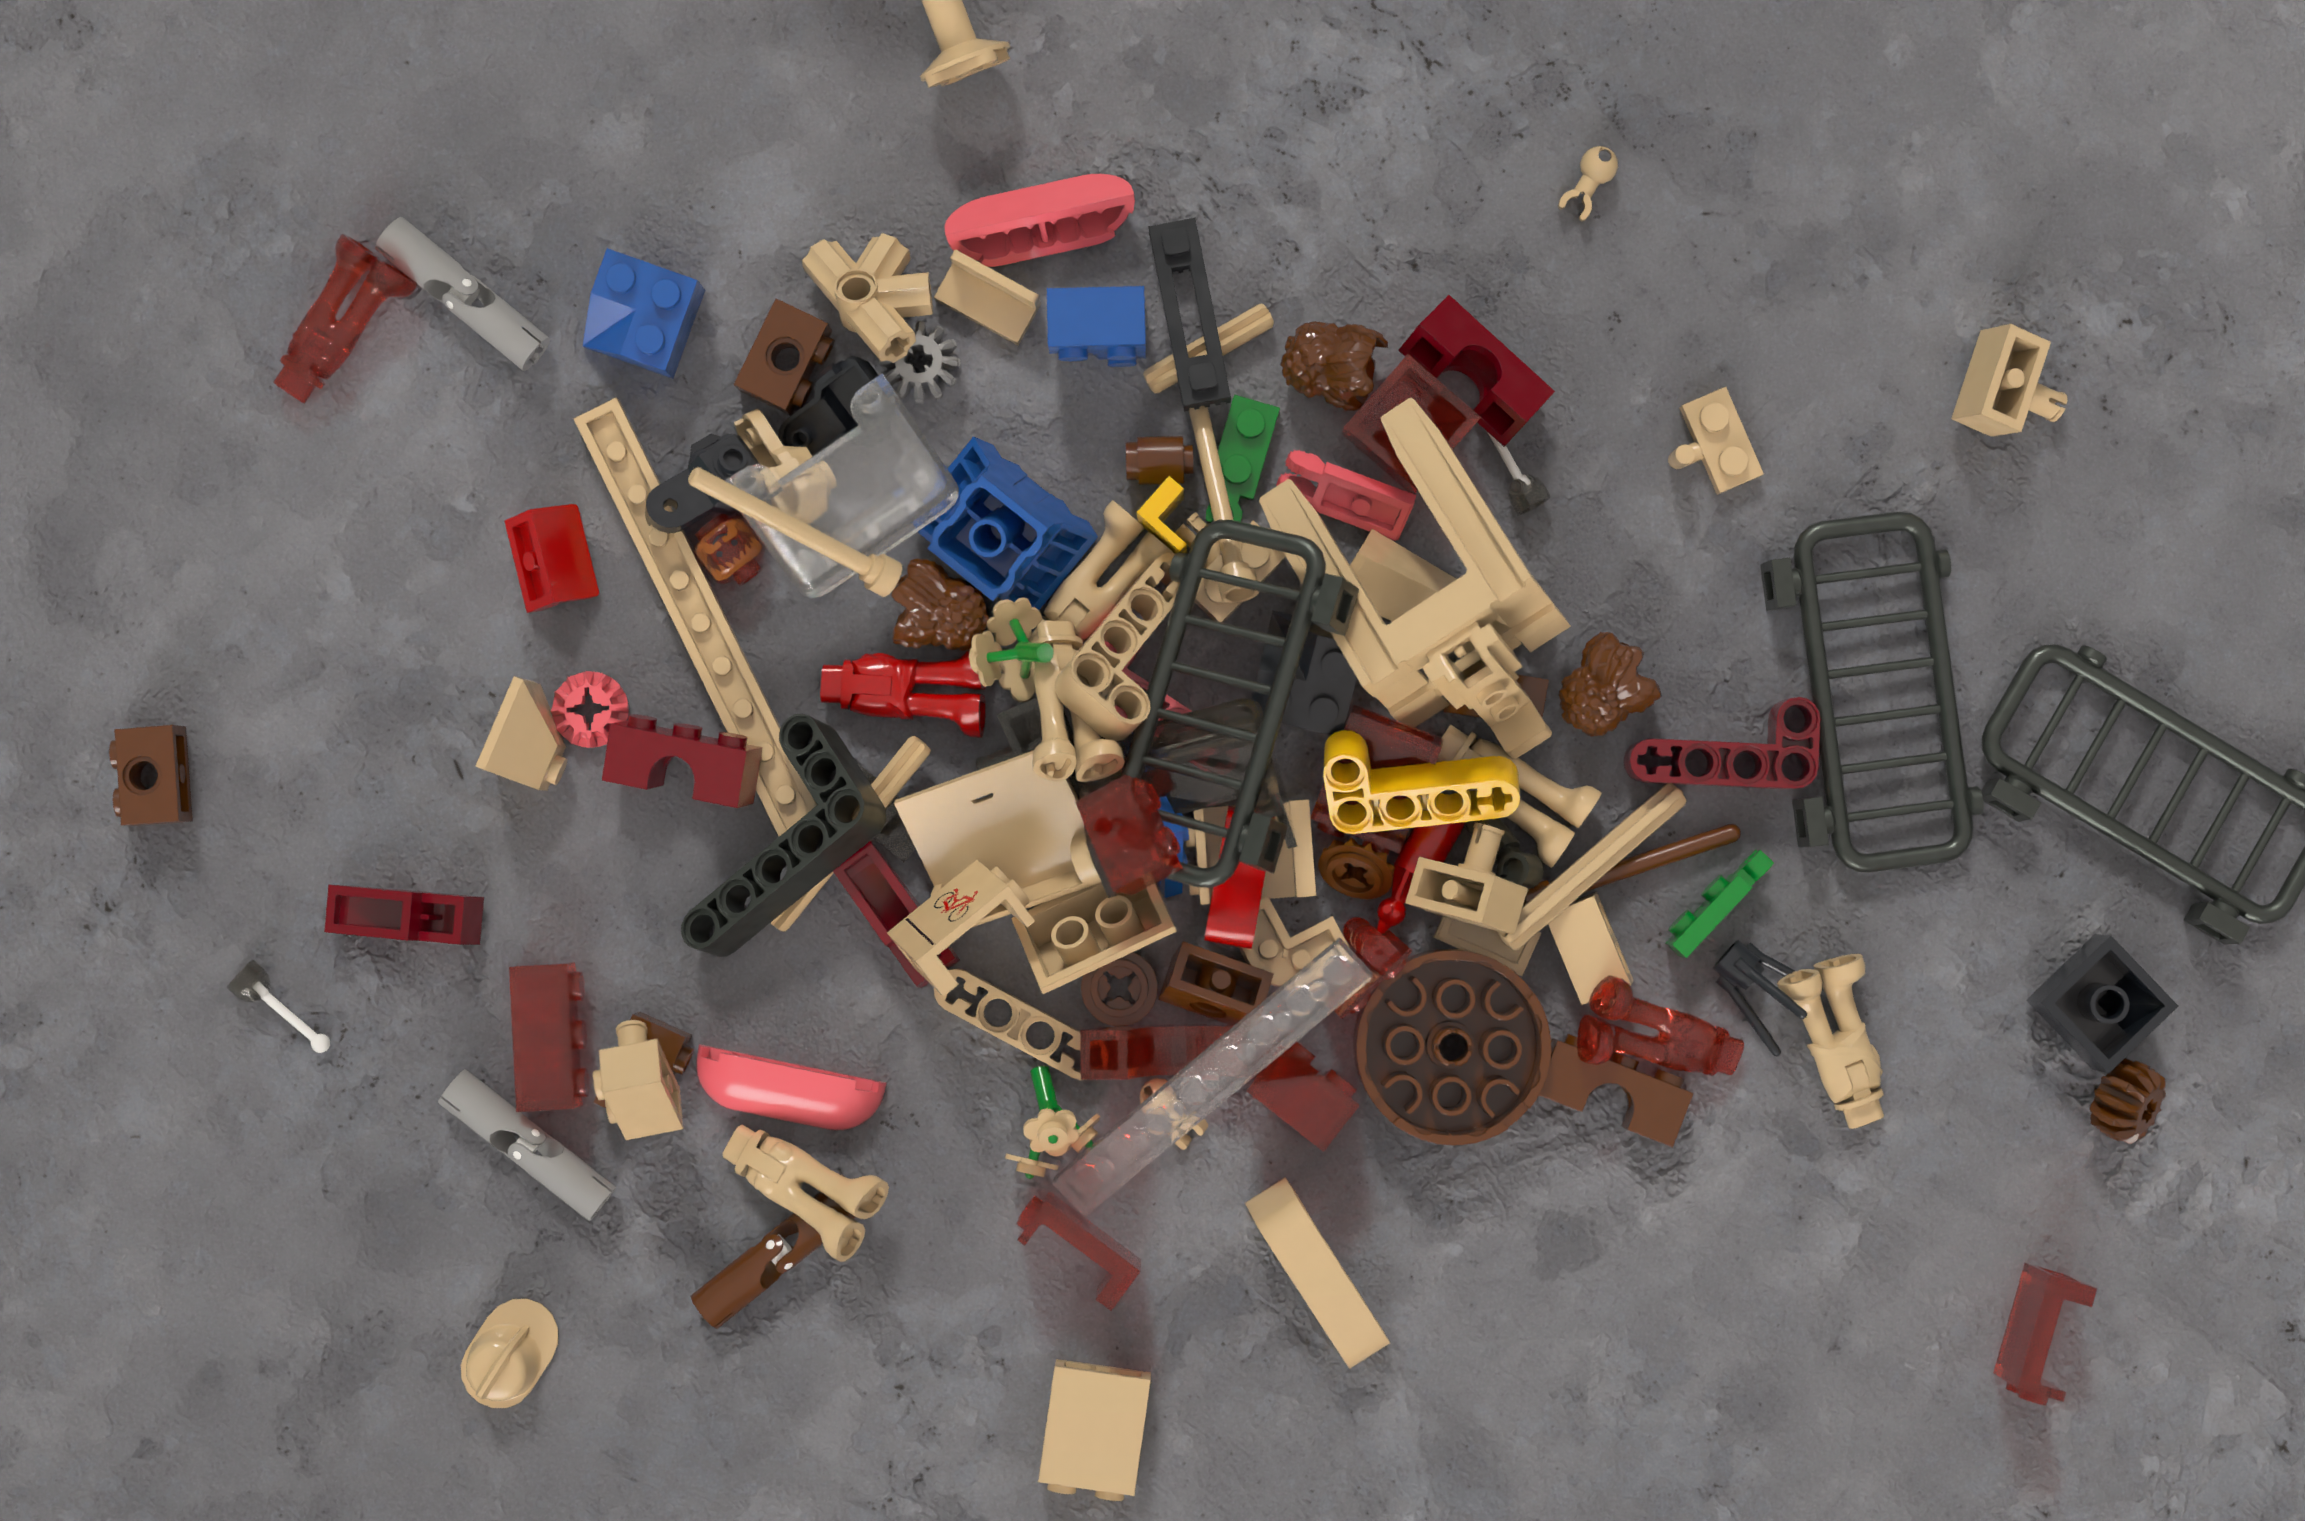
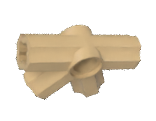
[802,233,933,363]

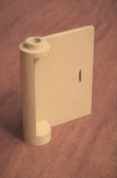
[894,750,1108,928]

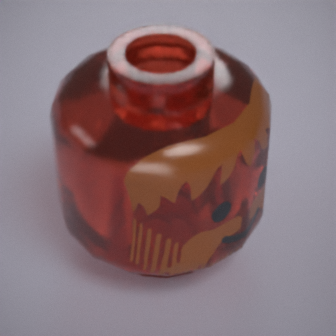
[694,514,766,586]

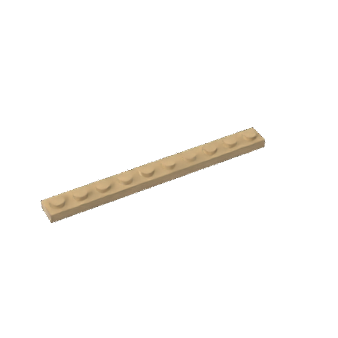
[573,398,817,836]

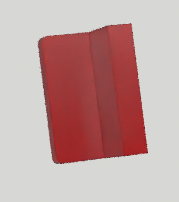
[504,504,599,613]

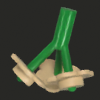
[969,598,1054,702]
[1005,1066,1100,1179]

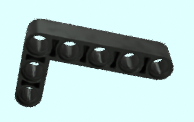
[681,713,886,957]

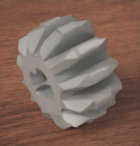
[879,321,961,404]

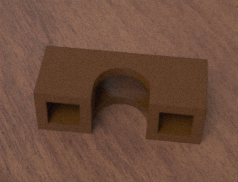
[1539,1033,1694,1147]

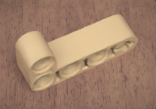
[1055,553,1180,741]
[1245,1177,1390,1369]

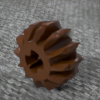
[2090,1058,2166,1144]

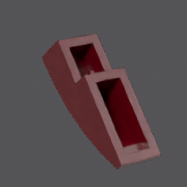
[833,840,960,988]
[324,884,484,945]

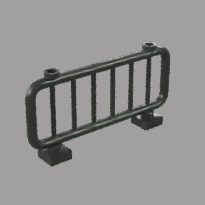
[1760,512,1984,873]
[1098,520,1359,888]
[1981,644,2305,945]

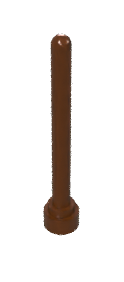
[1523,824,1741,906]

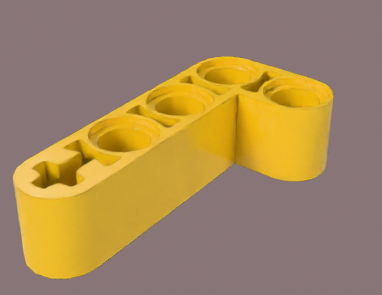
[1323,730,1520,834]

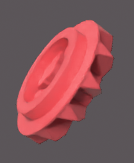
[550,671,629,748]

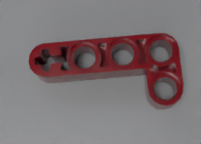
[1623,697,1820,789]

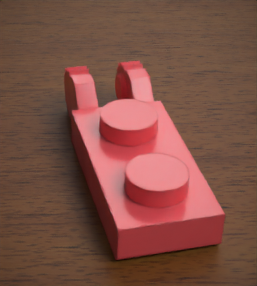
[1276,450,1416,541]

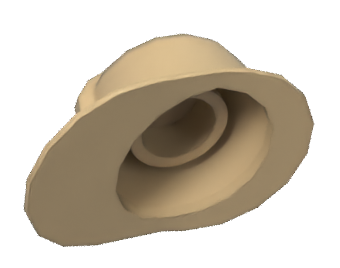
[461,1299,558,1408]

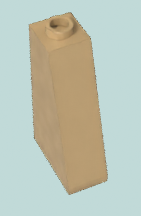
[1350,529,1514,656]

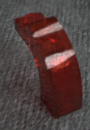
[1080,1024,1248,1080]

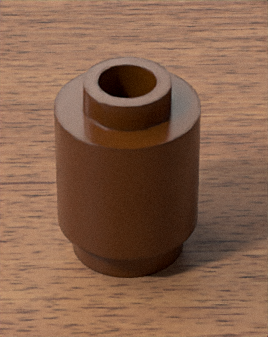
[1126,436,1194,485]

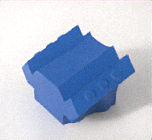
[909,437,1098,610]

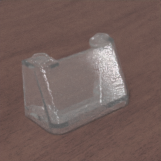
[725,373,959,598]

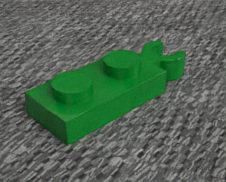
[1206,394,1280,523]
[1665,850,1774,958]

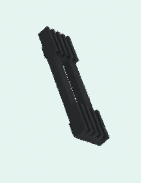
[1148,218,1231,412]

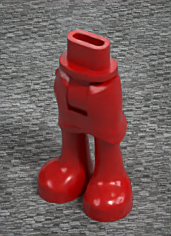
[820,648,987,738]

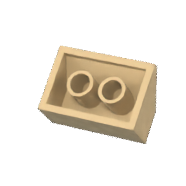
[1011,865,1177,994]

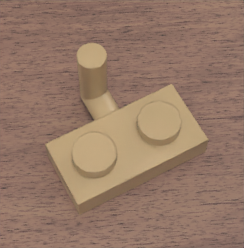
[1668,387,1764,495]

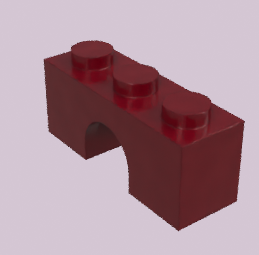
[1398,295,1555,447]
[602,714,762,808]

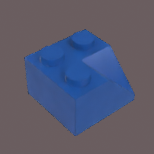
[582,248,705,379]
[1047,286,1146,367]

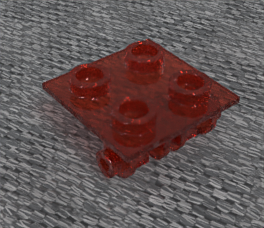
[1315,917,1413,1019]

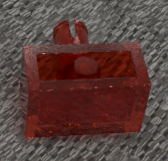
[1075,775,1183,895]

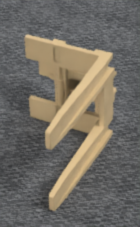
[1259,398,1571,759]

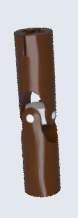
[690,1174,856,1329]

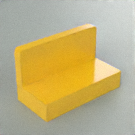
[1137,476,1187,554]

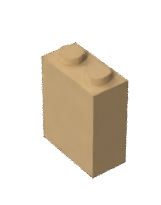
[1038,1359,1151,1501]

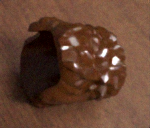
[1280,321,1388,411]
[891,558,989,651]
[1558,632,1662,737]

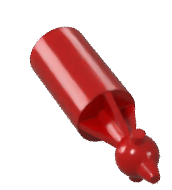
[1377,822,1466,934]

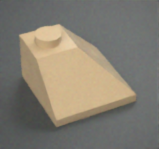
[476,676,567,791]

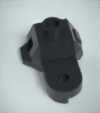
[778,356,895,458]
[645,434,767,533]

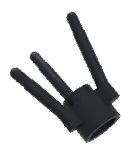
[1713,940,1807,1057]

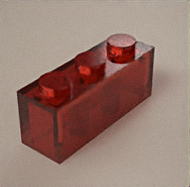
[509,962,589,1112]

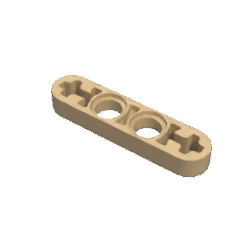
[934,968,1104,1080]

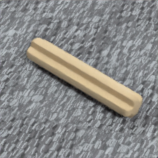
[1143,304,1274,393]

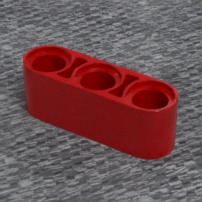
[1204,806,1276,949]

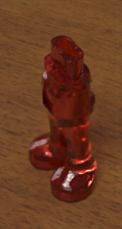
[273,233,418,403]
[1577,975,1744,1076]

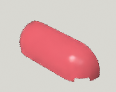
[945,174,1135,267]
[696,1044,886,1130]

